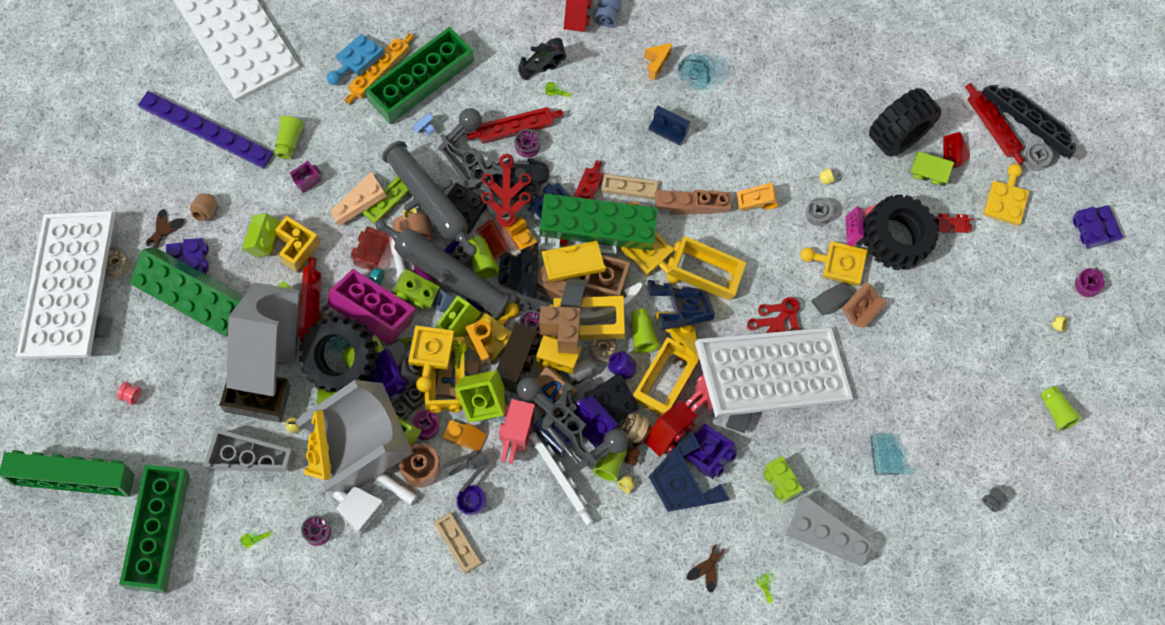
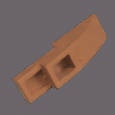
[655,190,731,215]

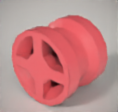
[117,382,141,405]

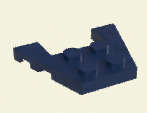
[647,280,715,330]
[648,431,730,512]

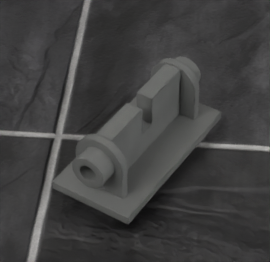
[516,293,554,312]

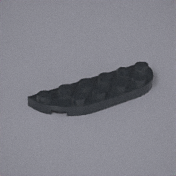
[981,85,1076,160]

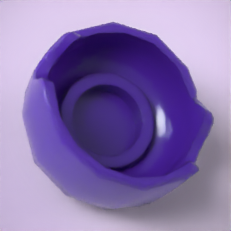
[456,485,487,515]

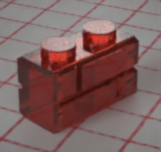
[351,226,389,271]

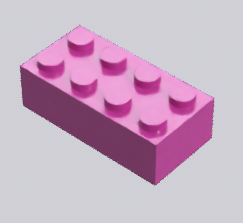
[327,269,415,345]

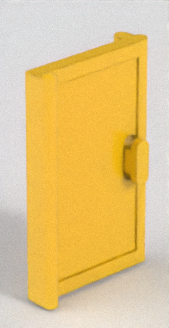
[541,241,606,282]

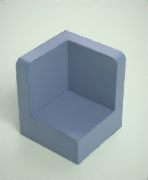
[433,288,466,313]

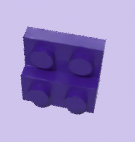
[1073,205,1124,249]
[166,238,209,275]
[366,349,409,401]
[569,396,618,448]
[683,424,738,480]

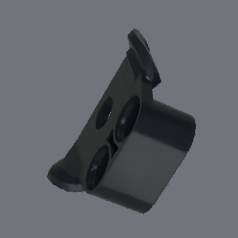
[518,38,567,80]
[493,158,549,200]
[498,243,539,298]

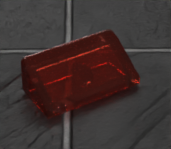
[476,218,510,260]

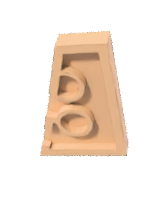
[330,172,387,226]

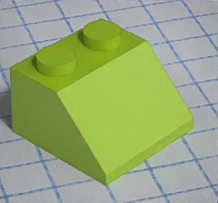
[455,370,505,423]

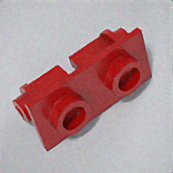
[935,213,974,233]

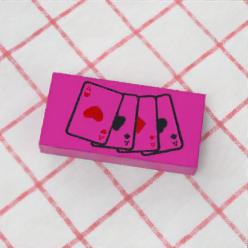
[845,206,864,247]

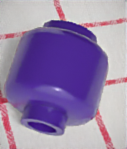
[608,351,637,380]

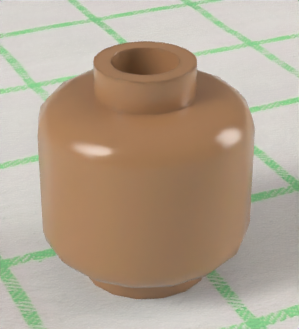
[190,193,218,221]

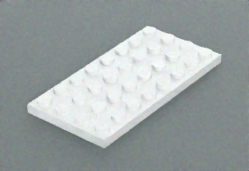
[173,0,300,102]
[16,211,116,359]
[695,327,853,417]

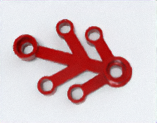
[481,154,531,227]
[747,297,801,333]

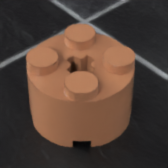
[392,213,433,242]
[399,443,441,488]

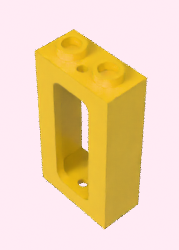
[667,236,746,301]
[550,296,625,340]
[425,337,465,413]
[633,337,700,416]

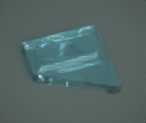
[870,434,913,475]

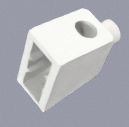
[333,487,384,535]

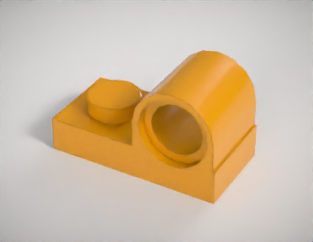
[737,182,778,211]
[465,321,493,366]

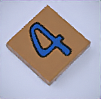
[436,358,480,398]
[530,366,577,418]

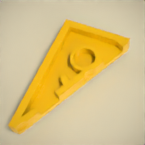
[655,311,698,360]
[303,410,332,480]

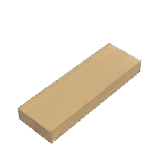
[601,174,659,200]
[434,512,482,574]

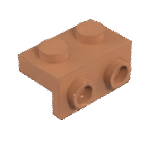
[842,282,887,328]

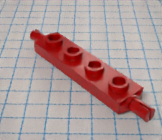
[965,83,1025,165]
[466,107,564,144]
[560,160,603,247]
[298,257,322,344]

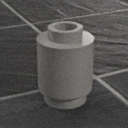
[566,357,596,384]

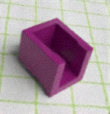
[290,161,321,193]

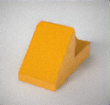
[644,43,672,80]
[502,215,538,252]
[442,420,487,451]

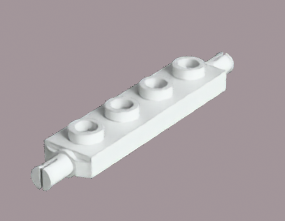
[529,432,593,526]

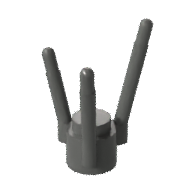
[441,450,487,492]

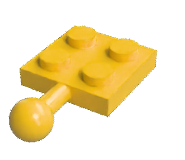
[983,163,1029,226]
[621,231,680,284]
[800,241,867,286]
[464,302,520,365]
[408,325,455,392]

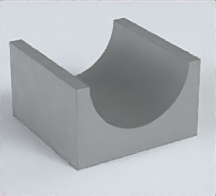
[226,282,301,396]
[296,380,413,492]

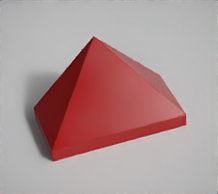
[943,132,970,169]

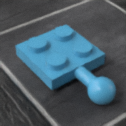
[326,33,386,85]

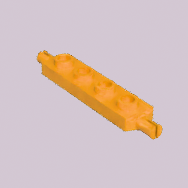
[344,33,414,105]

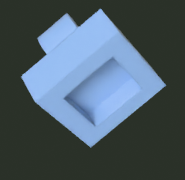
[413,112,435,136]

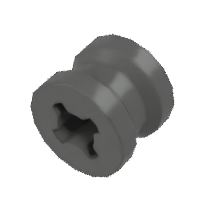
[982,487,1008,512]

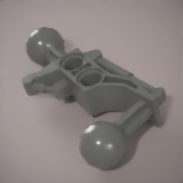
[438,108,511,217]
[516,377,629,470]

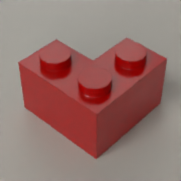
[564,0,593,32]
[644,400,698,457]

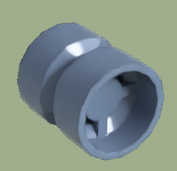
[594,0,622,28]

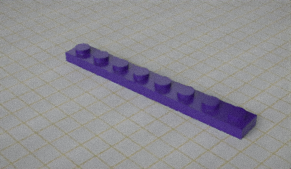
[138,91,273,169]

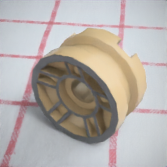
[105,248,130,277]
[590,339,617,363]
[621,412,649,443]

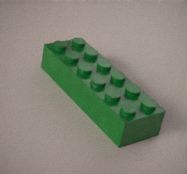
[365,26,474,124]
[539,193,658,251]
[129,247,244,337]
[0,450,135,497]
[119,465,190,594]

